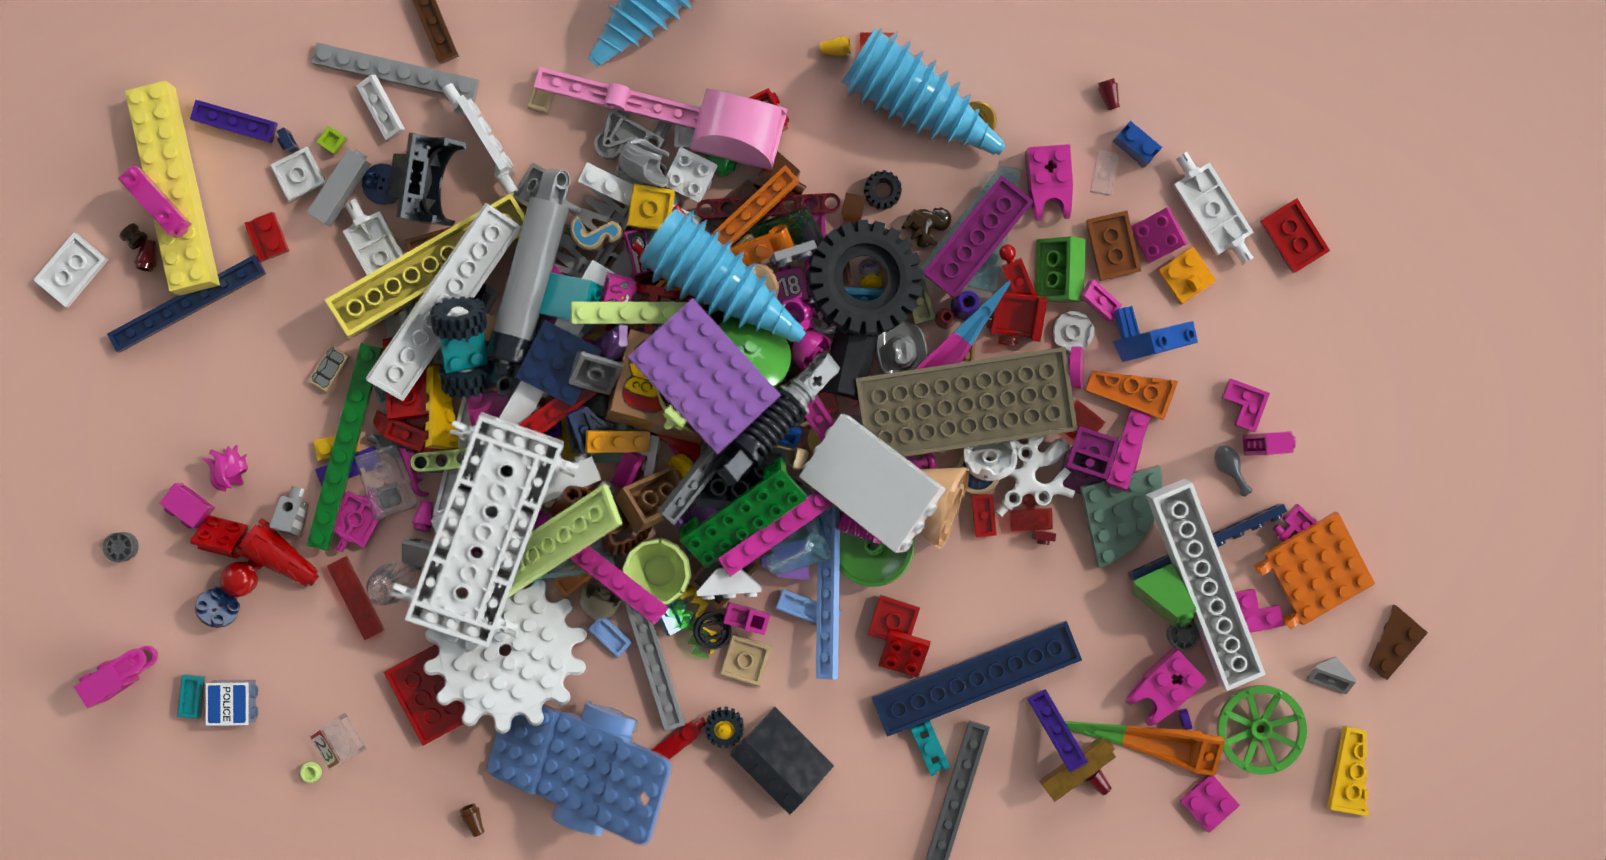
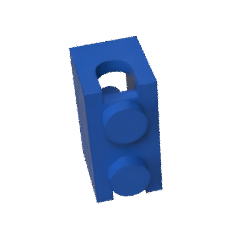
[1112,121,1163,168]

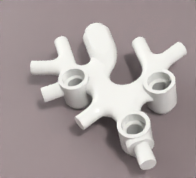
[996,435,1075,516]

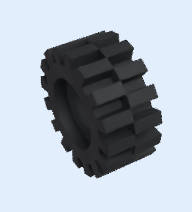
[864,170,902,210]

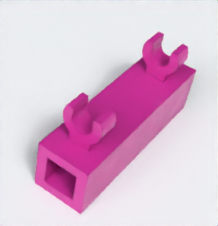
[118,164,192,238]

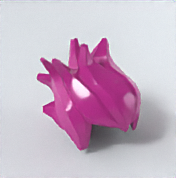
[782,292,819,332]
[203,445,248,492]

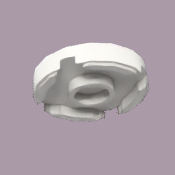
[1052,311,1094,352]

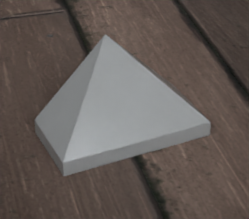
[1307,657,1356,694]

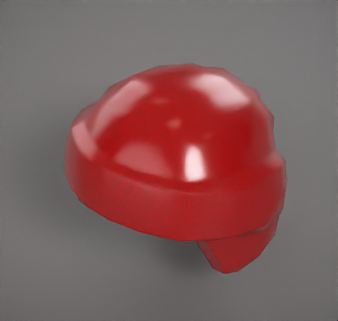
[220,559,263,597]

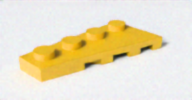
[425,366,459,450]
[1327,725,1369,817]

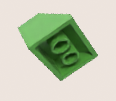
[1035,236,1086,303]

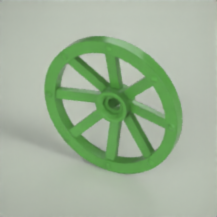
[1217,685,1307,775]

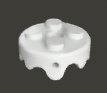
[964,440,1017,481]

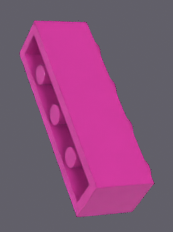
[1242,431,1296,456]

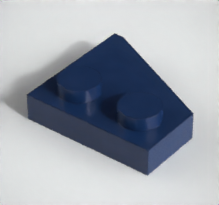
[565,405,612,454]

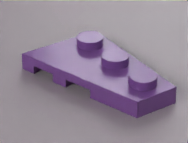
[594,325,628,361]

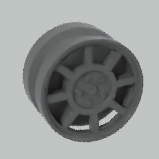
[103,532,139,562]
[1166,623,1199,650]

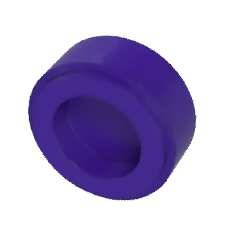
[1178,708,1192,730]

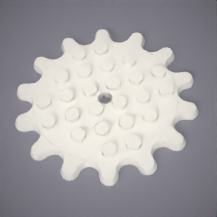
[423,578,586,734]

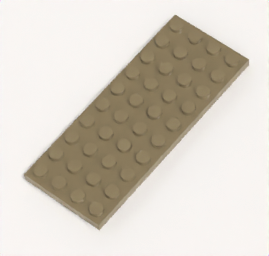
[856,347,1078,457]

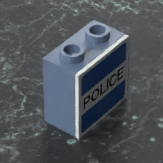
[206,680,258,726]

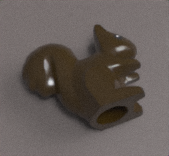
[901,207,952,248]

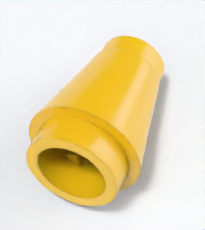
[820,35,851,56]

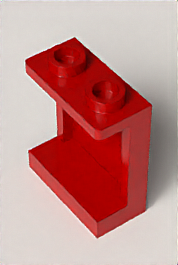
[986,290,1048,342]

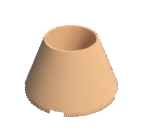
[920,467,970,549]

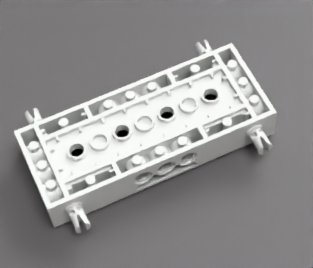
[390,412,579,648]

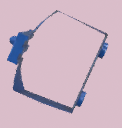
[1112,306,1198,362]

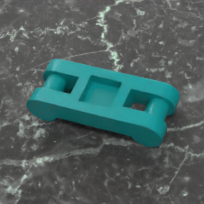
[910,720,950,776]

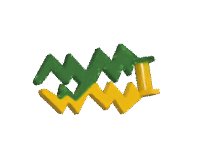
[672,585,717,659]

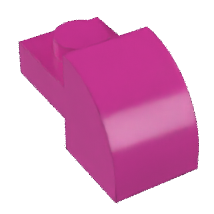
[722,602,770,635]

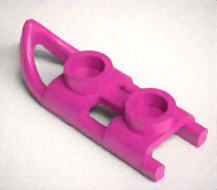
[397,447,429,497]

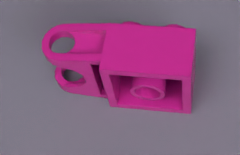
[1025,144,1073,221]
[74,646,158,708]
[1125,647,1207,726]

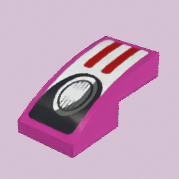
[624,228,652,276]

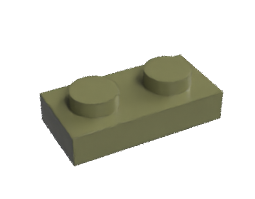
[912,279,935,325]

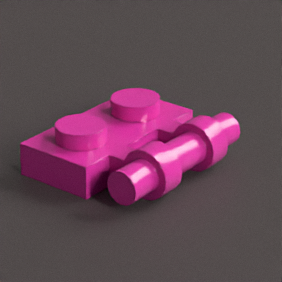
[1272,504,1317,541]

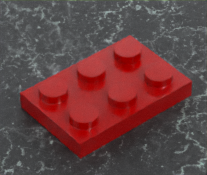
[1260,198,1330,273]

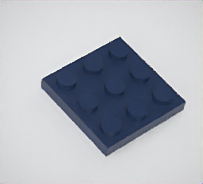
[515,320,602,407]

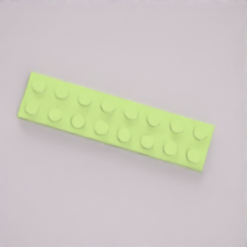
[507,485,622,598]

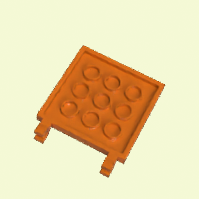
[1253,511,1375,629]

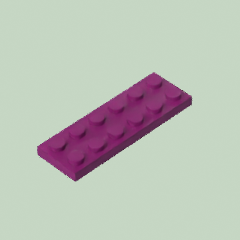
[923,175,1034,300]

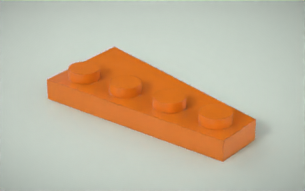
[1084,371,1178,420]

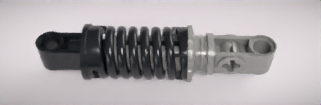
[713,351,840,486]

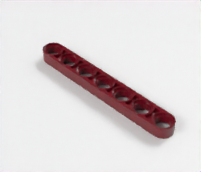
[696,193,841,220]

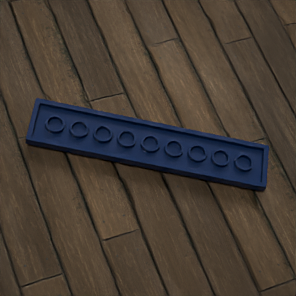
[872,620,1082,737]

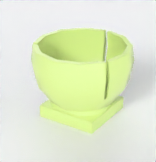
[623,538,691,605]

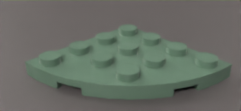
[1080,465,1162,568]

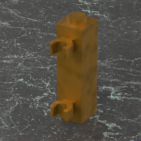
[1039,737,1116,802]

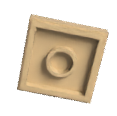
[720,634,772,687]

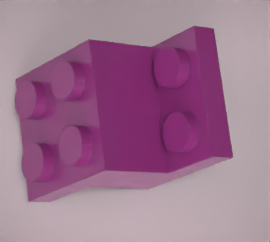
[1059,426,1120,495]

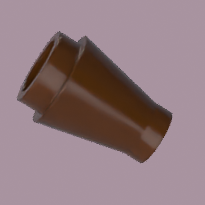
[460,803,485,837]

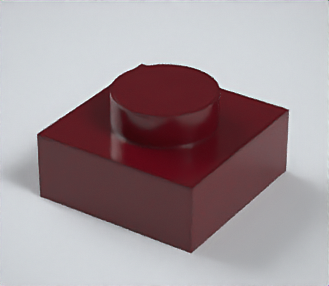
[1032,530,1056,545]

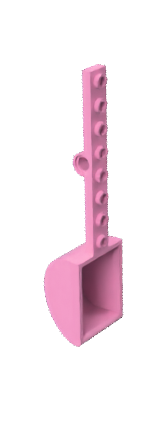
[534,67,788,170]

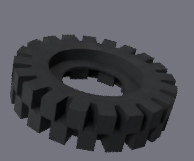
[806,220,923,338]

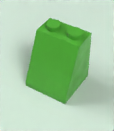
[1132,564,1197,627]

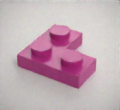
[1222,379,1270,432]
[1234,589,1284,633]

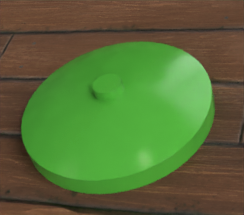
[718,317,791,388]
[839,531,915,587]

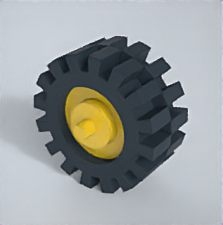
[706,706,744,748]

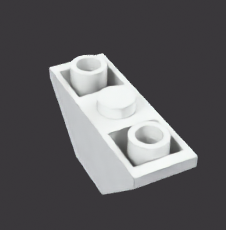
[697,567,762,600]

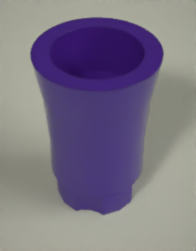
[950,291,980,320]

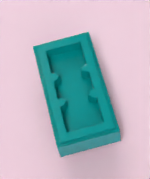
[177,674,205,719]

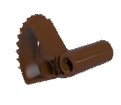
[550,486,652,557]

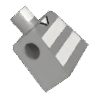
[269,486,308,537]

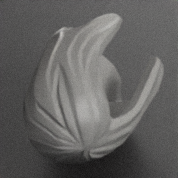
[619,138,669,188]

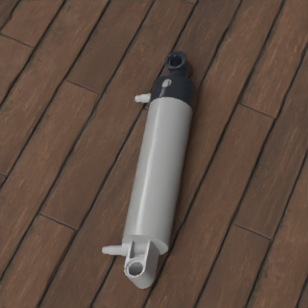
[485,169,581,396]

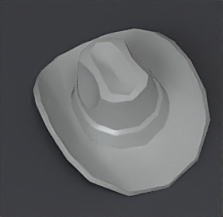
[876,321,928,374]

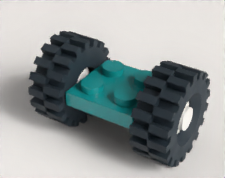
[430,296,493,399]

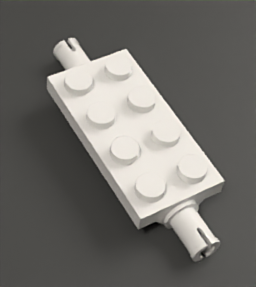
[442,83,518,195]
[1172,152,1254,264]
[343,199,414,312]

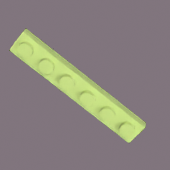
[571,302,688,324]

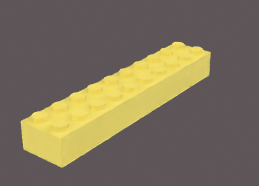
[125,81,220,296]
[325,193,525,339]

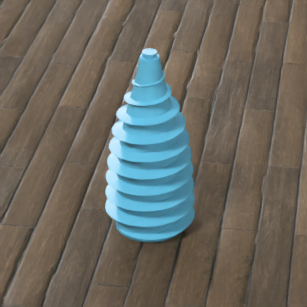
[588,0,692,67]
[841,28,1005,155]
[639,209,806,343]

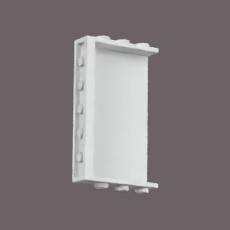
[799,414,946,553]

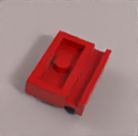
[244,212,290,262]

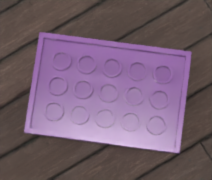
[628,298,781,454]

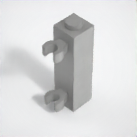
[306,149,371,227]

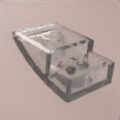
[355,444,417,521]

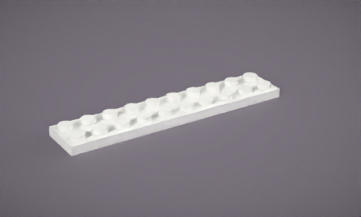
[366,203,522,401]

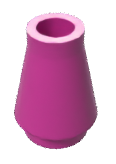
[412,500,433,532]

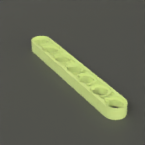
[411,448,468,472]

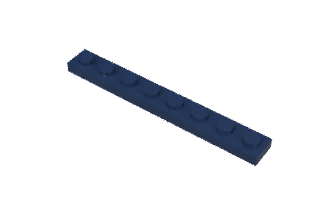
[107,255,266,353]
[1128,504,1287,581]

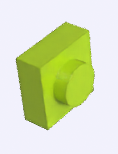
[317,125,348,155]

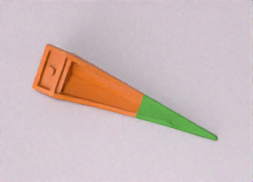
[1065,721,1225,776]

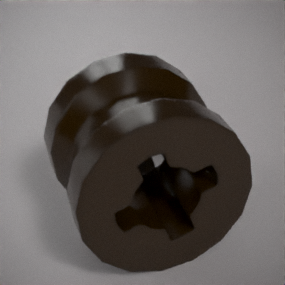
[119,223,148,250]

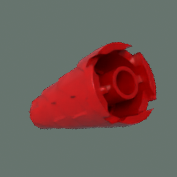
[235,518,319,587]

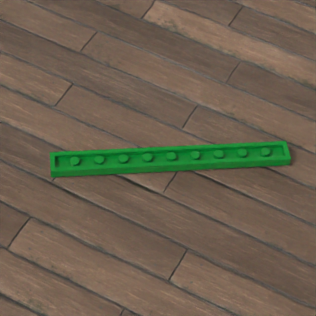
[306,343,383,551]

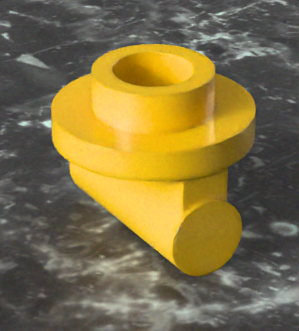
[861,272,882,289]

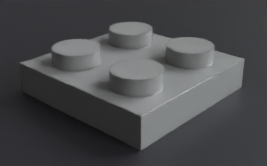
[769,240,817,269]

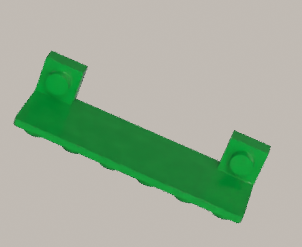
[680,457,807,568]

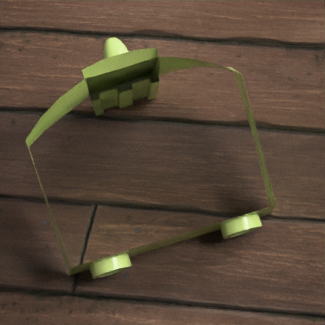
[657,390,700,436]

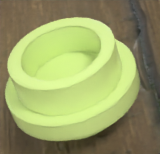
[300,762,322,783]

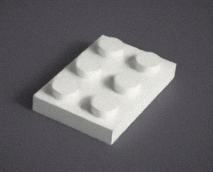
[34,232,108,307]

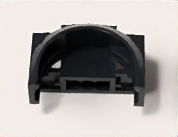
[387,133,466,226]

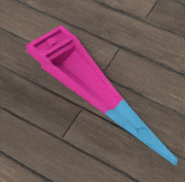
[913,281,1010,370]

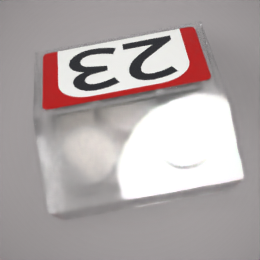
[309,713,367,771]

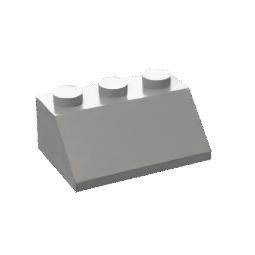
[402,537,433,570]

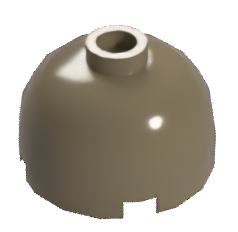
[579,581,622,620]

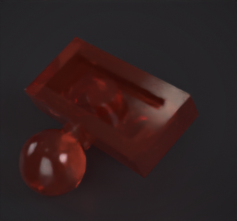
[1009,494,1053,532]

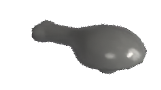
[1215,445,1252,497]

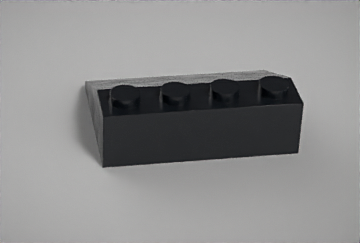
[695,443,787,509]
[730,707,834,815]

